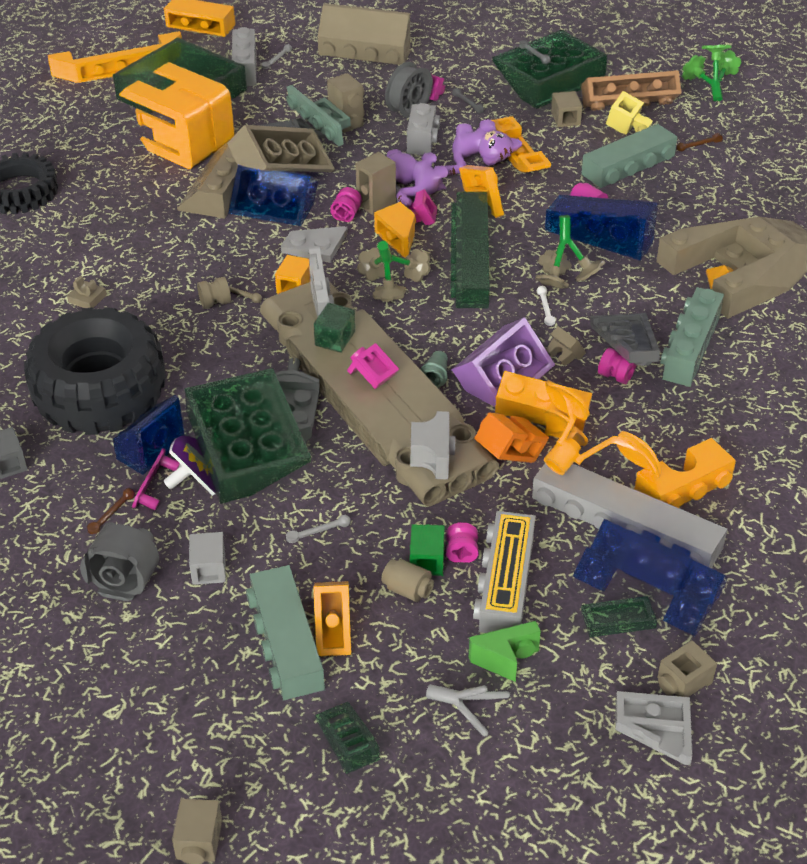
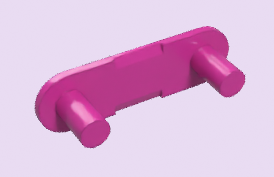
[132,448,180,510]

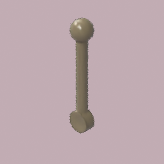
[229,286,262,303]

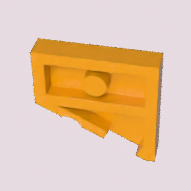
[459,165,504,218]

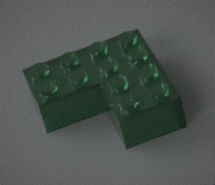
[113,38,247,114]

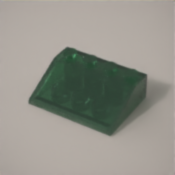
[492,29,607,109]
[185,368,311,504]

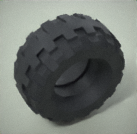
[24,307,166,435]

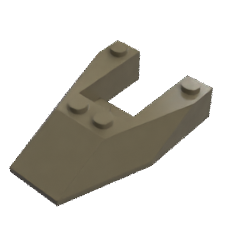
[656,216,807,319]

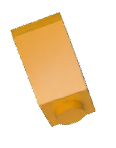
[374,202,416,258]
[314,581,351,656]

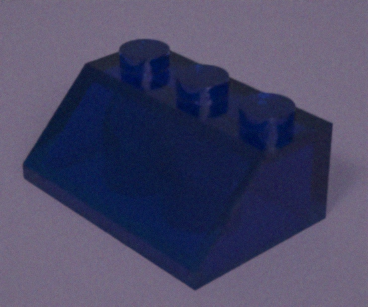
[228,165,318,226]

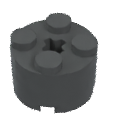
[80,522,159,601]

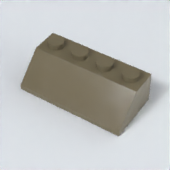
[318,3,410,65]
[227,125,335,172]
[177,140,256,219]

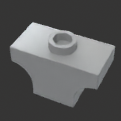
[410,411,455,479]

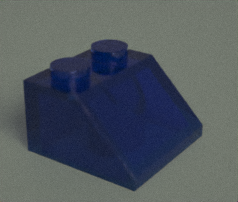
[113,395,185,475]

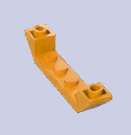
[47,31,183,83]

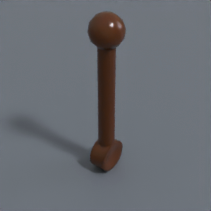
[676,133,723,151]
[87,488,135,534]

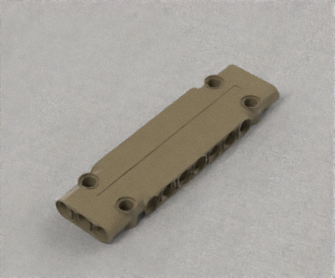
[260,281,499,506]

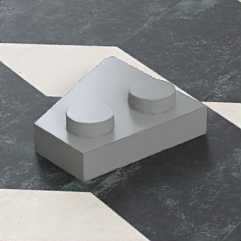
[281,226,348,263]
[308,246,335,325]
[615,691,692,765]

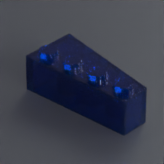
[545,195,659,261]

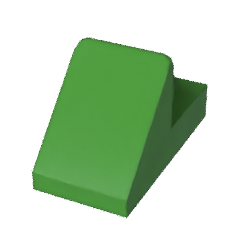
[468,621,541,681]

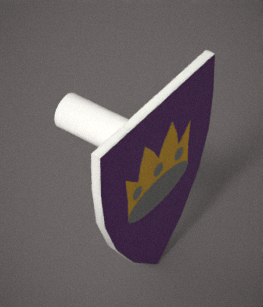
[164,436,217,496]

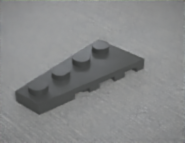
[590,313,660,366]

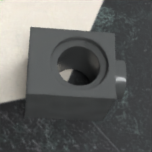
[0,427,27,479]

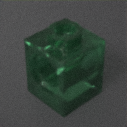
[314,303,355,353]

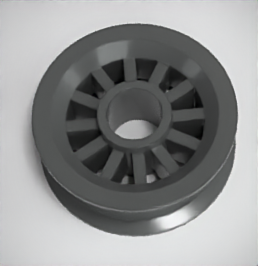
[385,62,433,118]

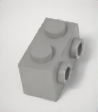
[407,103,440,155]

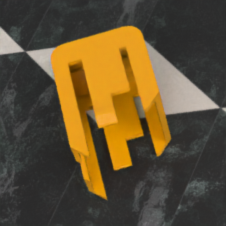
[118,62,235,169]

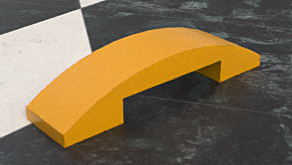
[491,116,551,172]

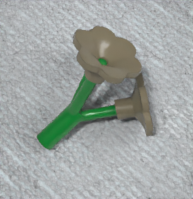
[535,215,605,289]
[357,241,431,302]

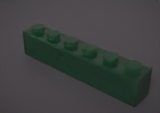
[450,192,490,308]

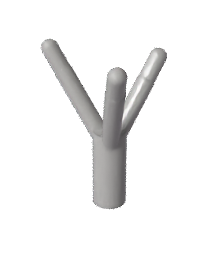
[426,684,510,736]

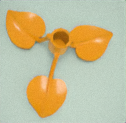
[544,380,661,479]

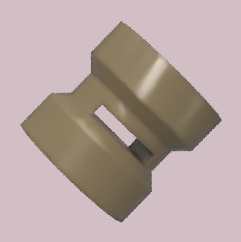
[197,276,231,309]

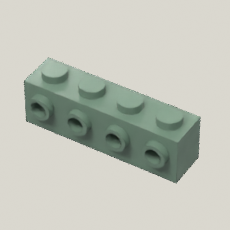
[660,287,724,387]

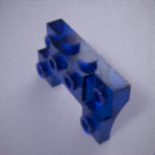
[572,519,728,636]

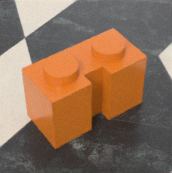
[474,412,549,463]

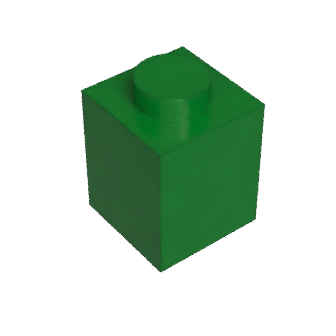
[410,524,445,576]

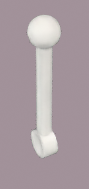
[537,286,555,326]

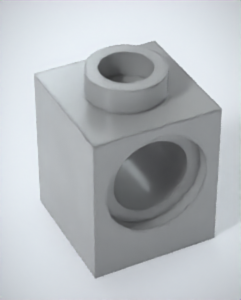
[189,532,226,585]

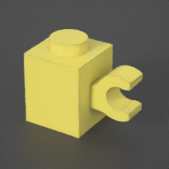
[606,91,653,135]

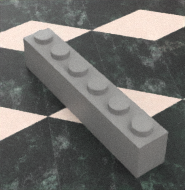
[532,463,727,574]

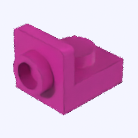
[347,343,399,389]

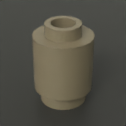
[381,559,434,602]

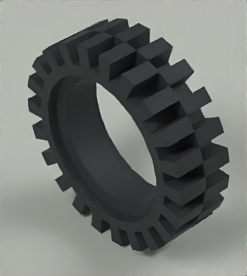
[0,152,58,214]

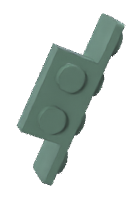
[286,85,351,146]

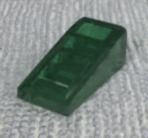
[315,701,380,774]

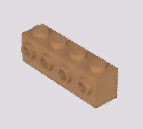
[581,70,681,110]

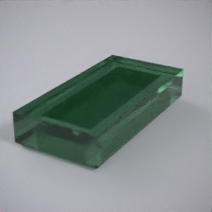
[581,596,657,637]

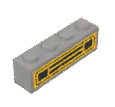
[473,511,536,633]

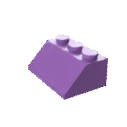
[451,317,555,407]

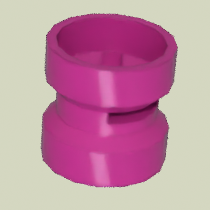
[330,187,362,222]
[598,347,636,385]

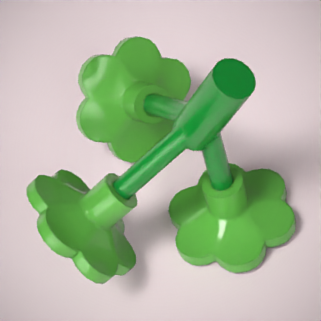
[682,45,742,101]

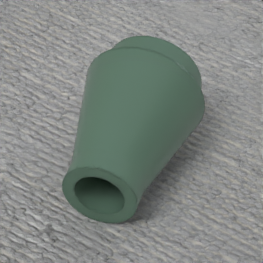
[420,351,448,388]

